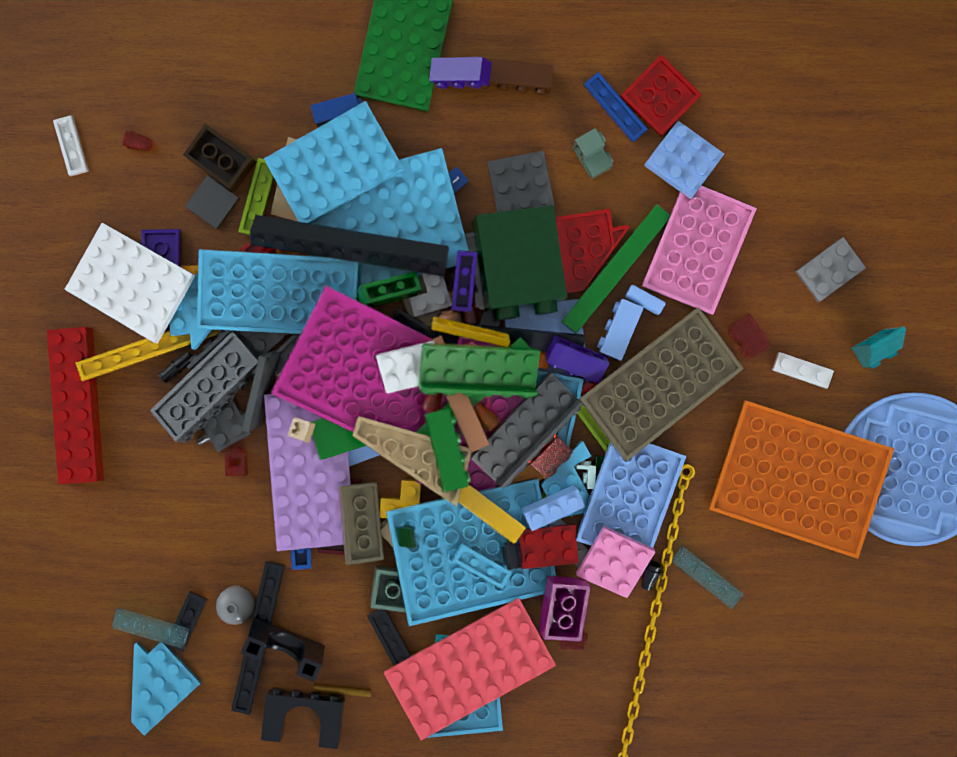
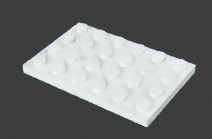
[65,223,195,344]

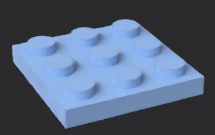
[644,121,724,199]

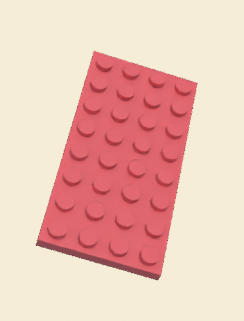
[384,598,556,740]

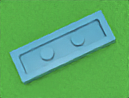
[452,543,512,589]

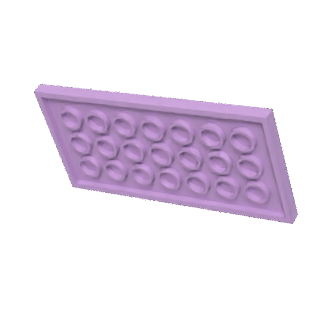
[264,394,351,551]

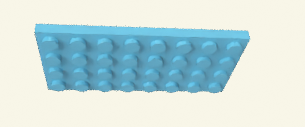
[197,249,358,334]

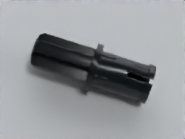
[158,351,193,383]

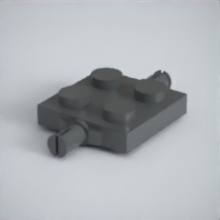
[196,400,252,453]

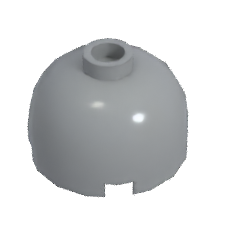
[216,585,256,625]

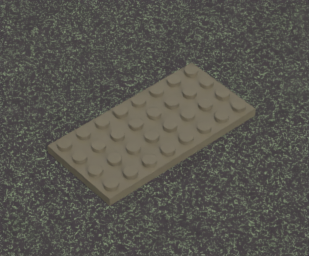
[579,307,744,461]

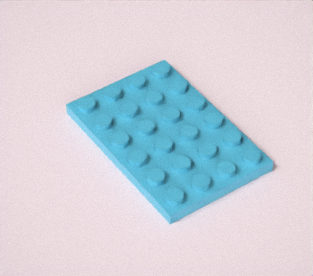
[264,101,404,223]

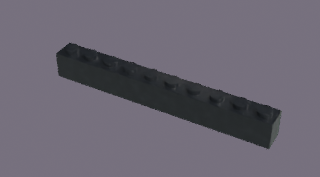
[250,215,449,276]

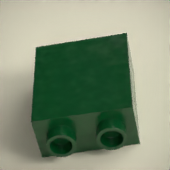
[472,205,568,320]

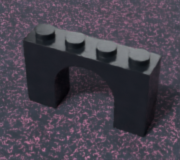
[240,618,325,682]
[261,687,345,749]

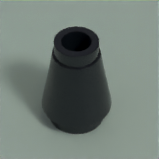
[641,560,663,590]

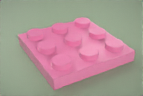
[576,526,655,598]

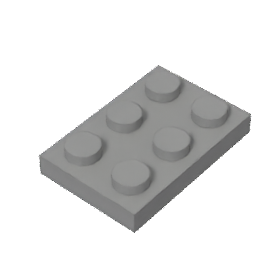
[795,237,866,302]

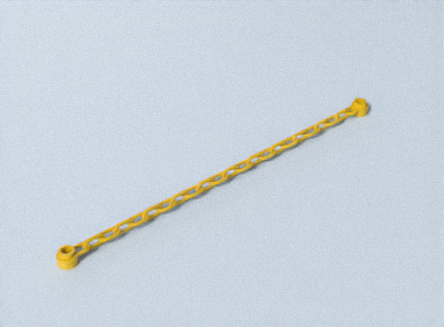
[618,464,695,757]

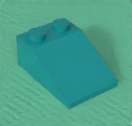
[852,326,906,369]

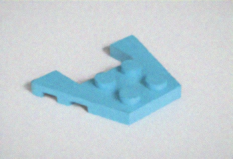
[540,440,591,518]

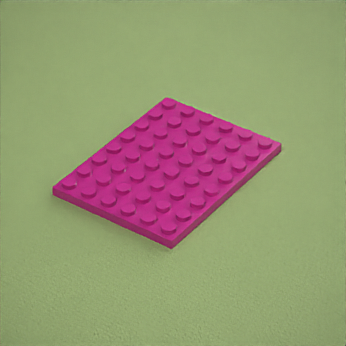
[271,285,442,432]

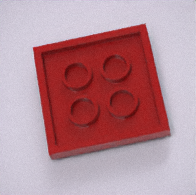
[620,54,702,137]

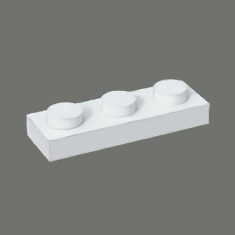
[772,352,834,389]

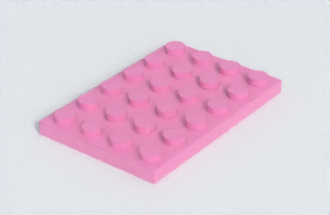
[642,186,757,315]

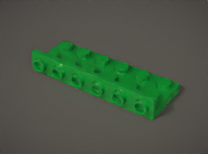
[418,343,540,398]

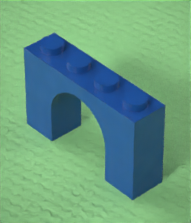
[310,93,362,128]

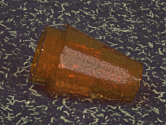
[474,403,500,432]

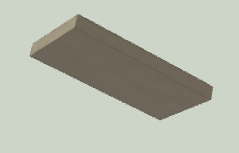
[338,482,384,565]

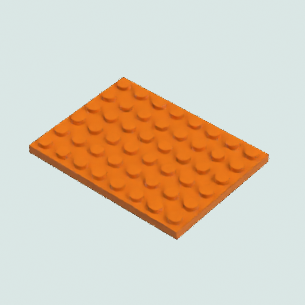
[709,400,894,559]

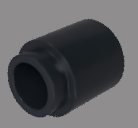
[501,541,523,570]

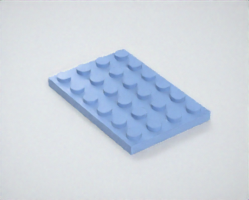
[576,443,687,548]

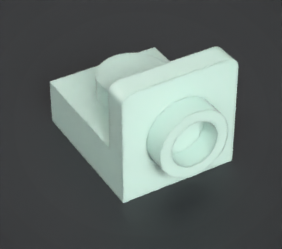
[575,461,596,489]

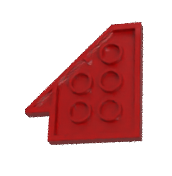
[555,209,629,293]

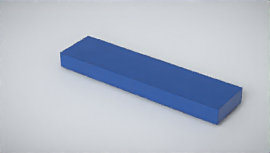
[583,72,648,143]

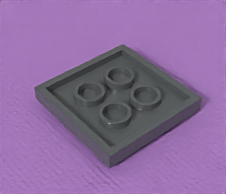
[487,151,555,212]

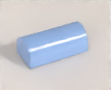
[624,284,666,315]

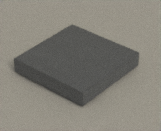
[185,175,240,230]

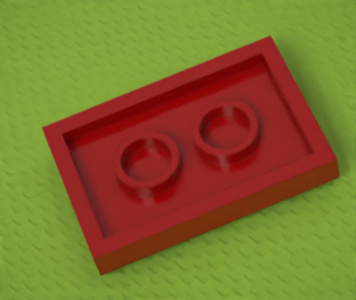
[518,524,579,569]

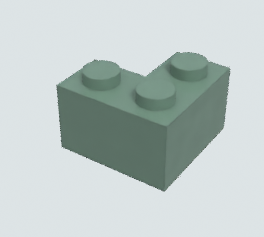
[572,128,613,180]

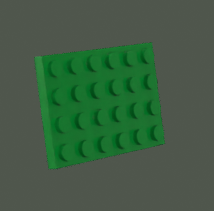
[354,0,453,112]

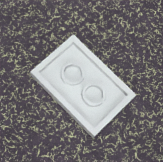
[376,340,435,393]

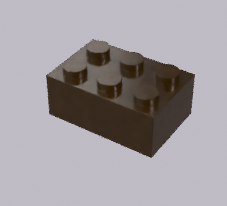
[183,124,256,193]

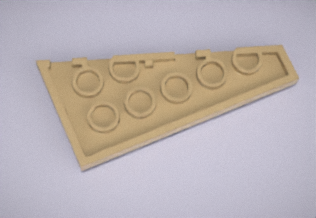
[353,416,471,506]

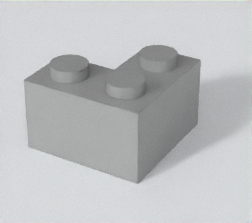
[409,273,452,318]

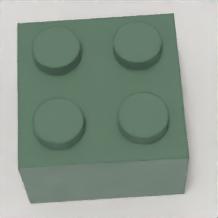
[370,565,406,612]

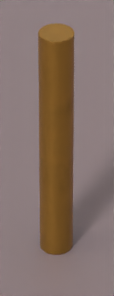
[313,684,371,697]

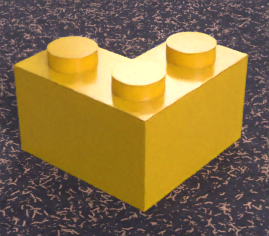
[380,479,422,518]

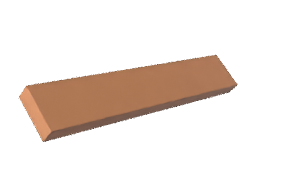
[428,336,490,453]

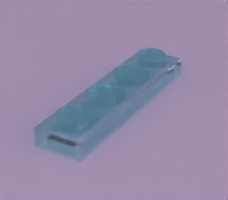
[672,546,744,609]
[111,608,189,648]

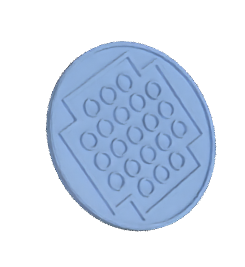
[845,392,957,546]

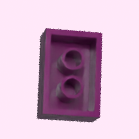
[538,576,590,641]

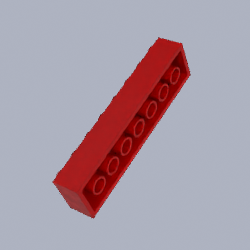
[47,327,104,484]

